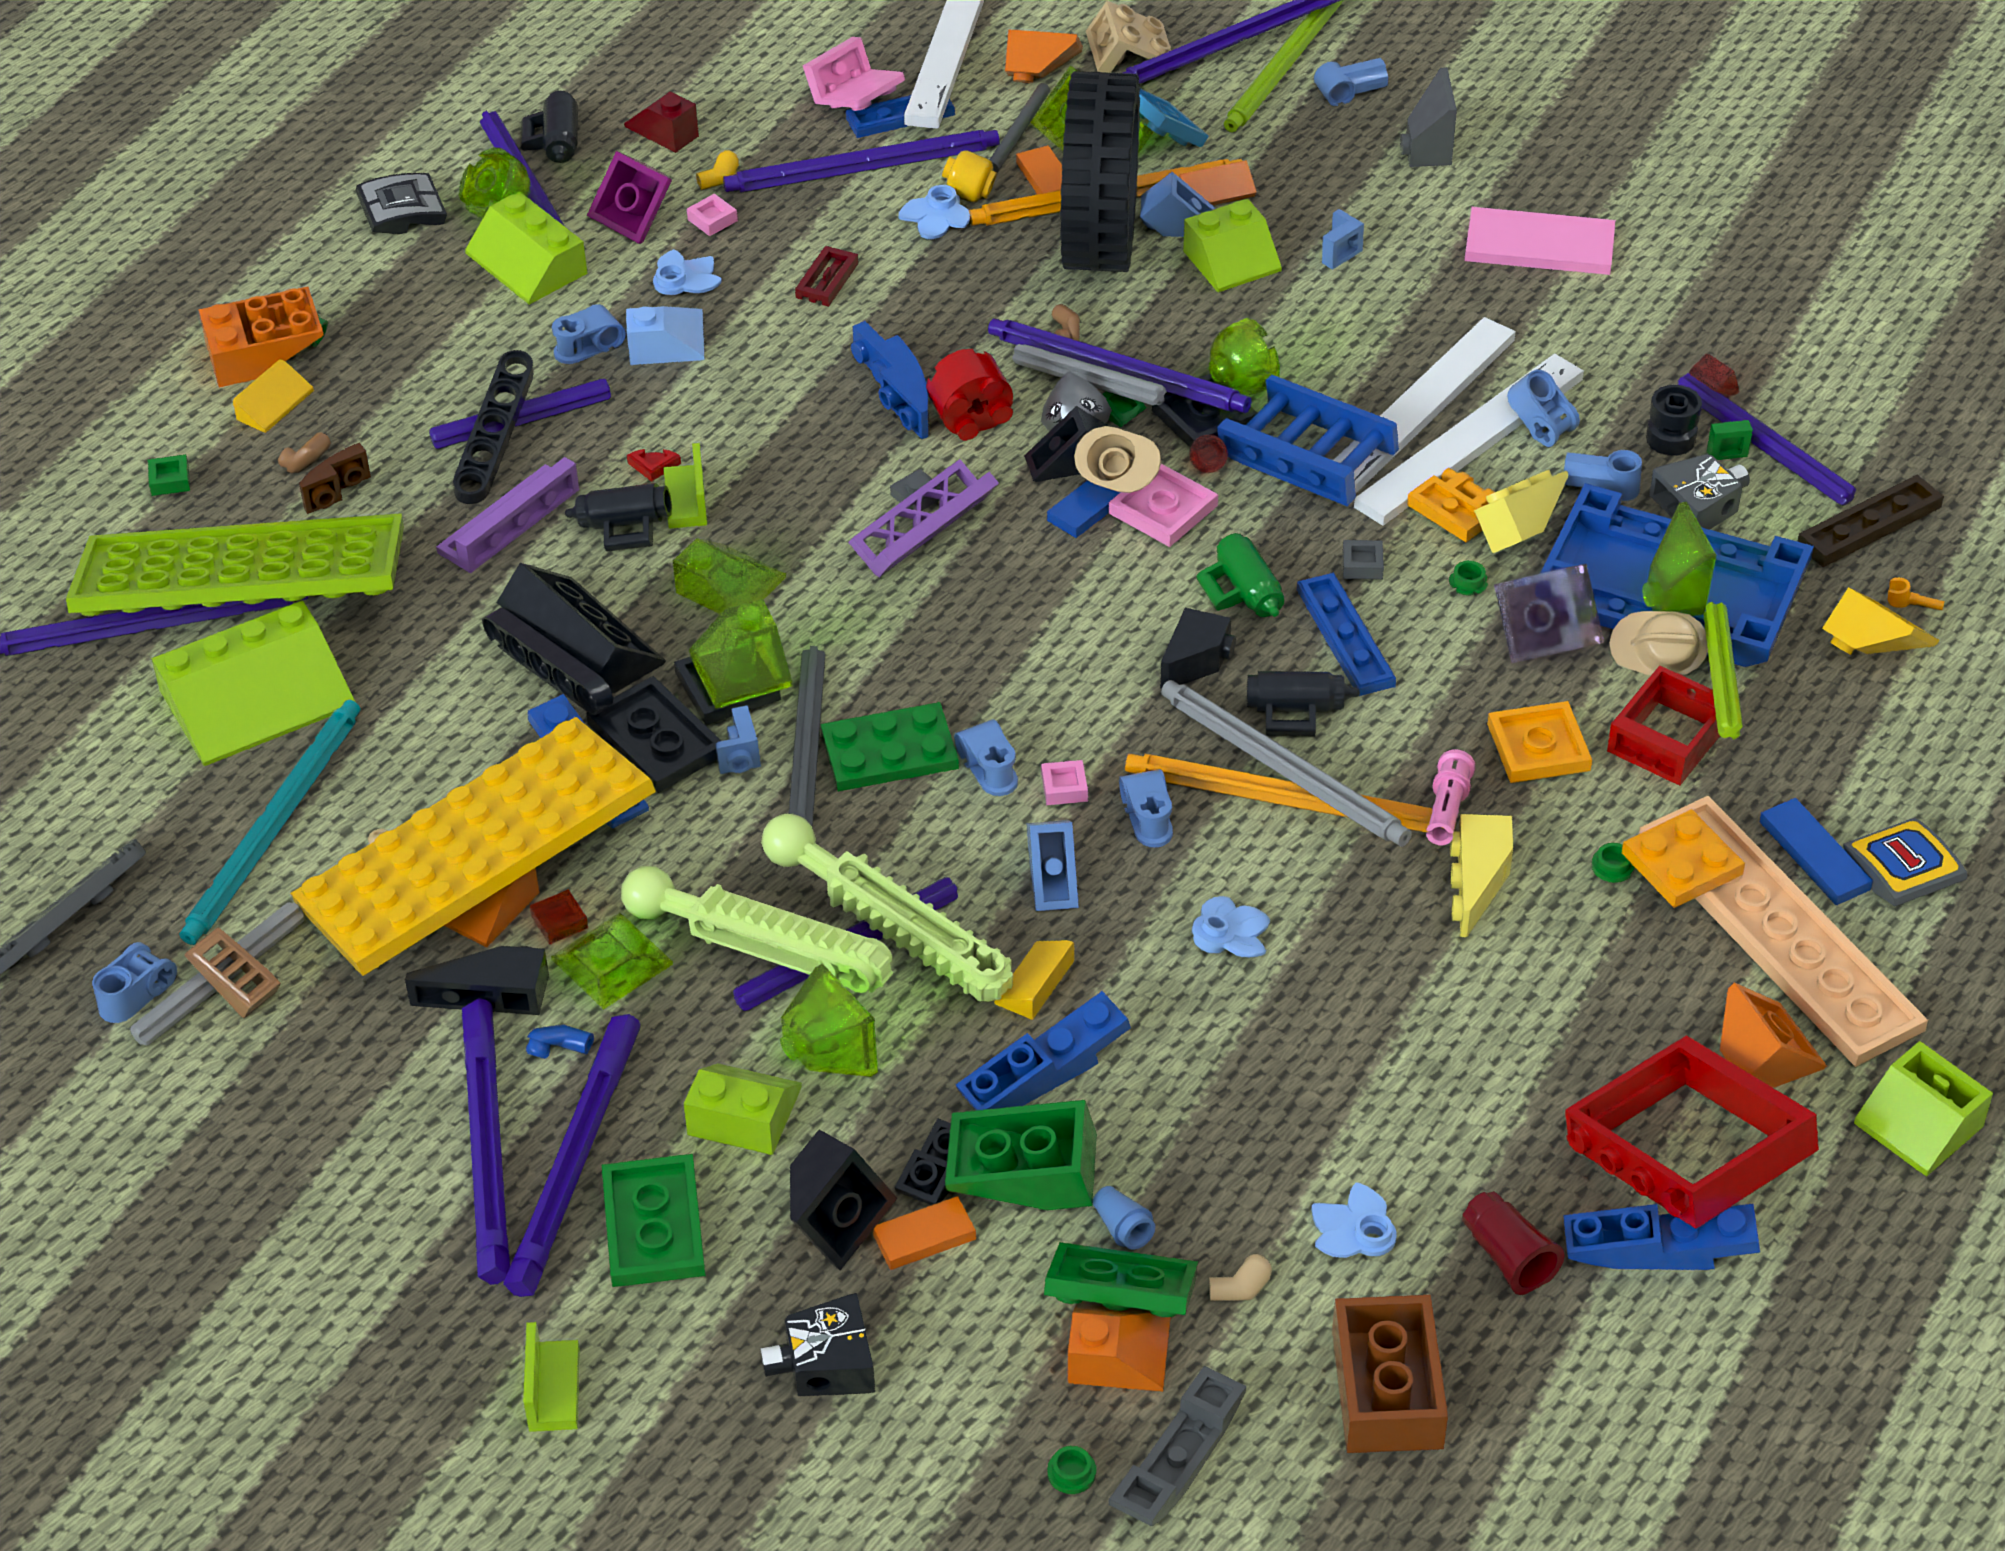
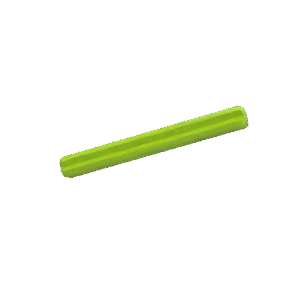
[1703,602,1743,740]

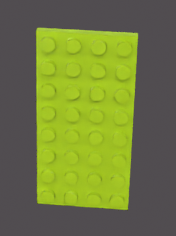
[66,513,404,616]

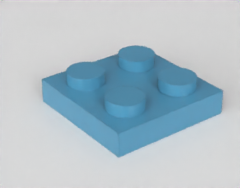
[1139,89,1209,147]

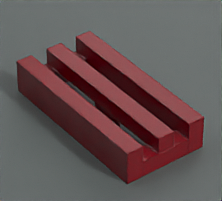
[795,246,859,307]

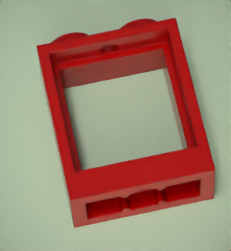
[1607,665,1720,786]

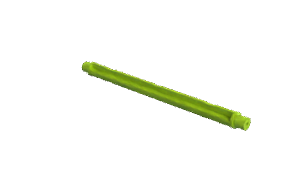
[1224,0,1344,133]

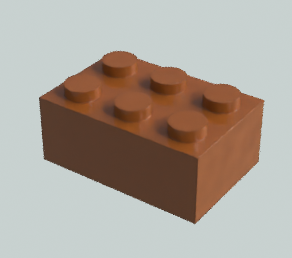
[1332,1295,1448,1453]

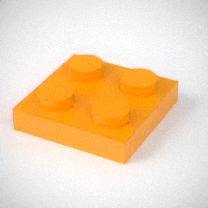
[1487,701,1592,783]
[1622,809,1745,908]

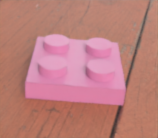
[1109,464,1218,547]

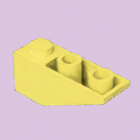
[1474,470,1569,553]
[1450,814,1513,937]

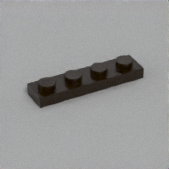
[1797,474,1944,567]

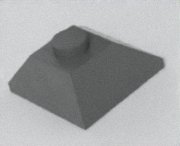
[1400,67,1457,167]

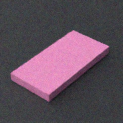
[1465,207,1616,275]

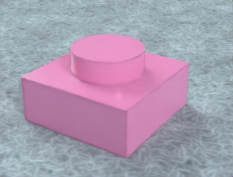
[687,194,738,236]
[1041,760,1088,806]

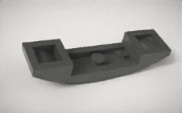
[1109,1366,1246,1526]

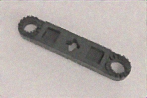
[0,839,146,974]

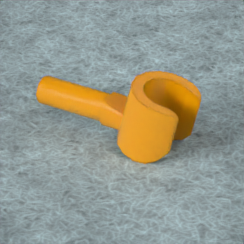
[1888,577,1945,610]

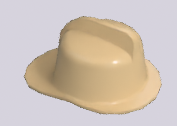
[1074,426,1161,493]
[1609,611,1708,675]

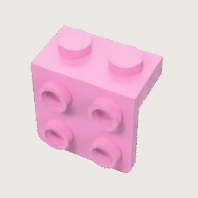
[803,37,905,111]

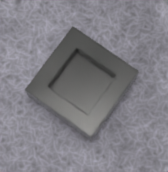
[890,469,940,511]
[1342,540,1384,579]

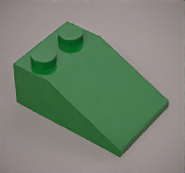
[945,1100,1097,1210]

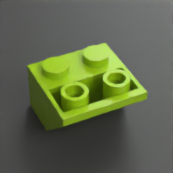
[1854,1041,1993,1177]

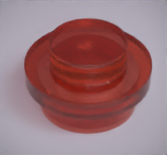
[1189,435,1228,473]

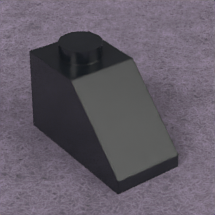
[1024,406,1108,482]
[1160,607,1236,689]

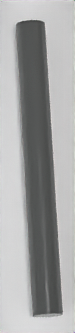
[989,83,1050,173]

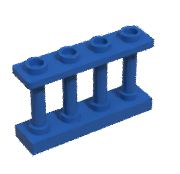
[1217,375,1399,506]

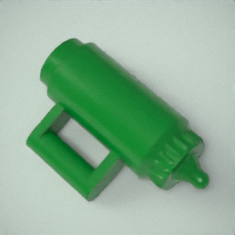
[1196,533,1285,617]

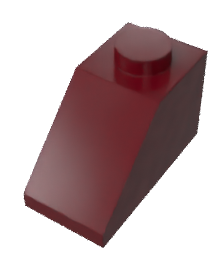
[624,91,699,153]

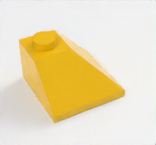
[1822,587,1940,655]

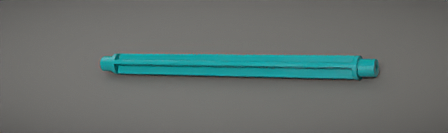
[179,700,361,945]

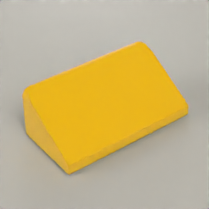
[233,359,314,433]
[994,940,1074,1020]

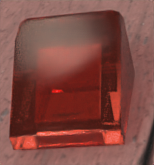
[1689,354,1740,396]

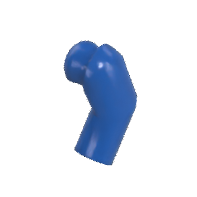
[526,1024,594,1059]

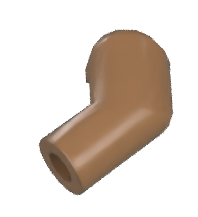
[1052,304,1080,341]
[278,432,331,473]

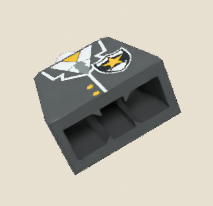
[1649,454,1750,529]

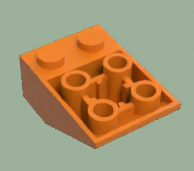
[199,286,324,388]

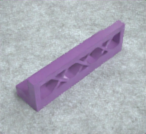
[436,457,579,573]
[848,459,999,577]

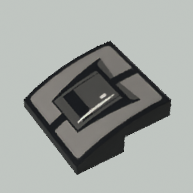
[355,173,447,234]

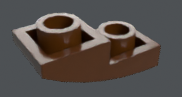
[299,442,371,514]

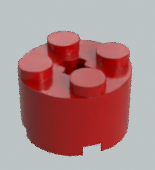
[926,349,1013,441]

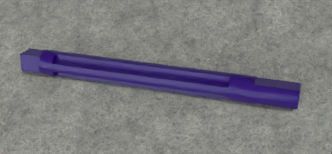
[462,998,510,1285]
[503,1014,641,1297]

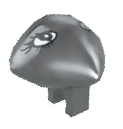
[1041,371,1112,431]

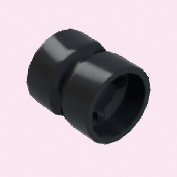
[1646,385,1702,456]

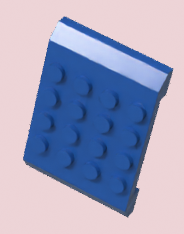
[1534,483,1814,667]

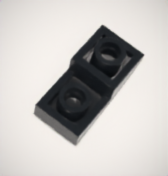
[894,1118,951,1205]

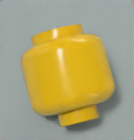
[942,150,997,202]

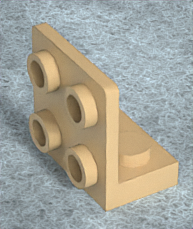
[1086,0,1171,73]

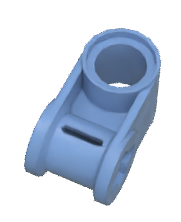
[552,304,626,364]
[1507,369,1580,447]
[954,719,1018,796]
[1119,769,1173,847]
[92,942,177,1023]

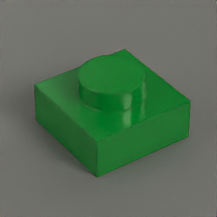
[1707,420,1753,460]
[148,454,190,496]

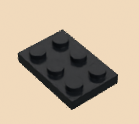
[586,676,721,793]

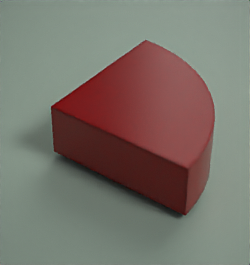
[627,449,681,482]

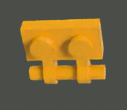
[1407,468,1495,542]

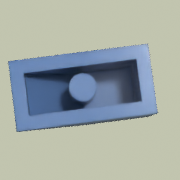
[1140,172,1216,237]
[1026,820,1079,911]

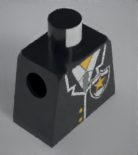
[760,1293,875,1396]

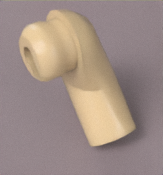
[1209,1254,1272,1301]

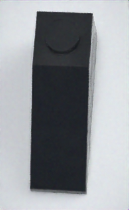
[405,946,549,1015]

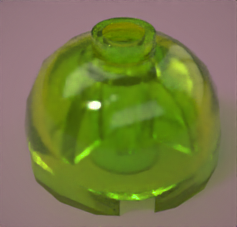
[459,147,531,219]
[1209,318,1280,396]

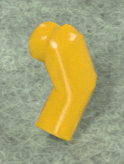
[696,150,739,190]

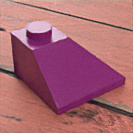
[586,151,672,244]

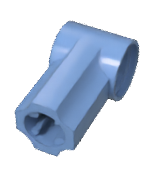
[1314,58,1388,106]
[1564,450,1642,501]

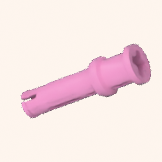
[1426,749,1475,845]

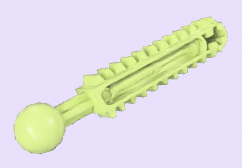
[761,814,1013,1002]
[621,866,893,993]

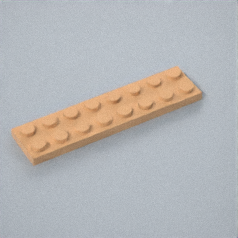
[1639,796,1928,1067]

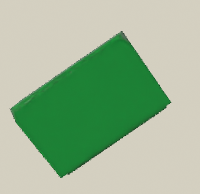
[1102,391,1147,427]

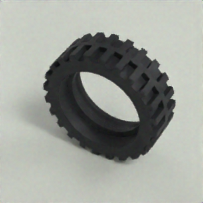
[1060,71,1140,272]

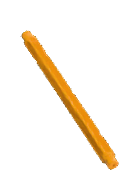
[969,159,1243,226]
[1125,753,1456,833]

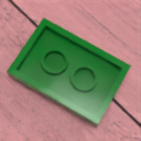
[820,702,959,792]
[601,1154,706,1288]
[1044,1242,1198,1317]

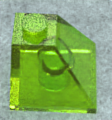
[1642,502,1717,616]
[672,538,786,623]
[689,599,793,709]
[551,912,673,1010]
[780,963,878,1077]

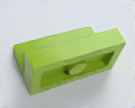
[664,443,707,529]
[523,1322,580,1432]

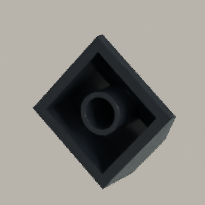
[790,1129,897,1271]

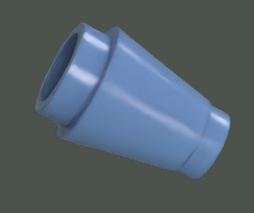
[1093,1186,1155,1250]

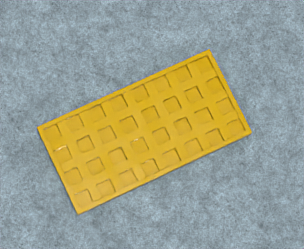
[290,717,656,976]

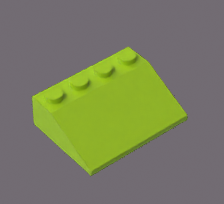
[151,600,355,766]

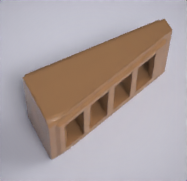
[184,927,281,1018]

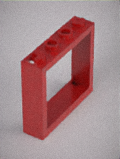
[1565,1035,1819,1229]

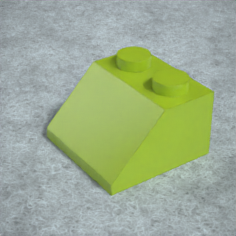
[1183,198,1282,292]
[684,1063,802,1155]

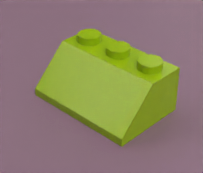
[465,191,588,305]

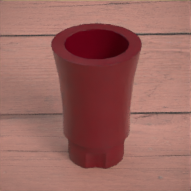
[1462,1191,1565,1295]

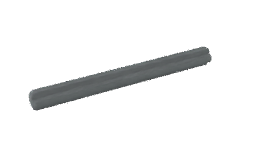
[788,646,826,828]

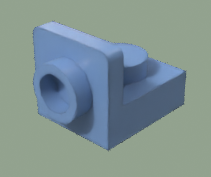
[1322,209,1364,270]
[715,705,761,774]

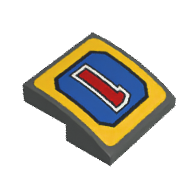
[1843,817,1967,907]

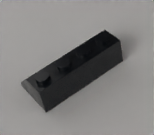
[496,563,666,694]

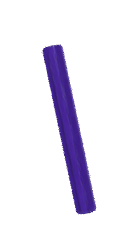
[429,379,611,449]

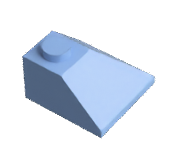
[626,306,705,365]

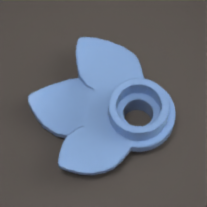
[899,185,970,240]
[653,249,721,295]
[1192,896,1270,958]
[1311,1182,1397,1258]

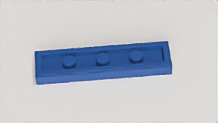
[1297,572,1396,696]

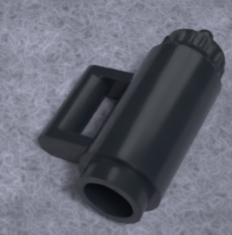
[521,91,578,163]
[565,483,672,552]
[1247,671,1360,737]

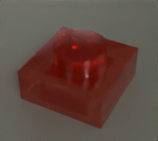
[529,889,588,945]

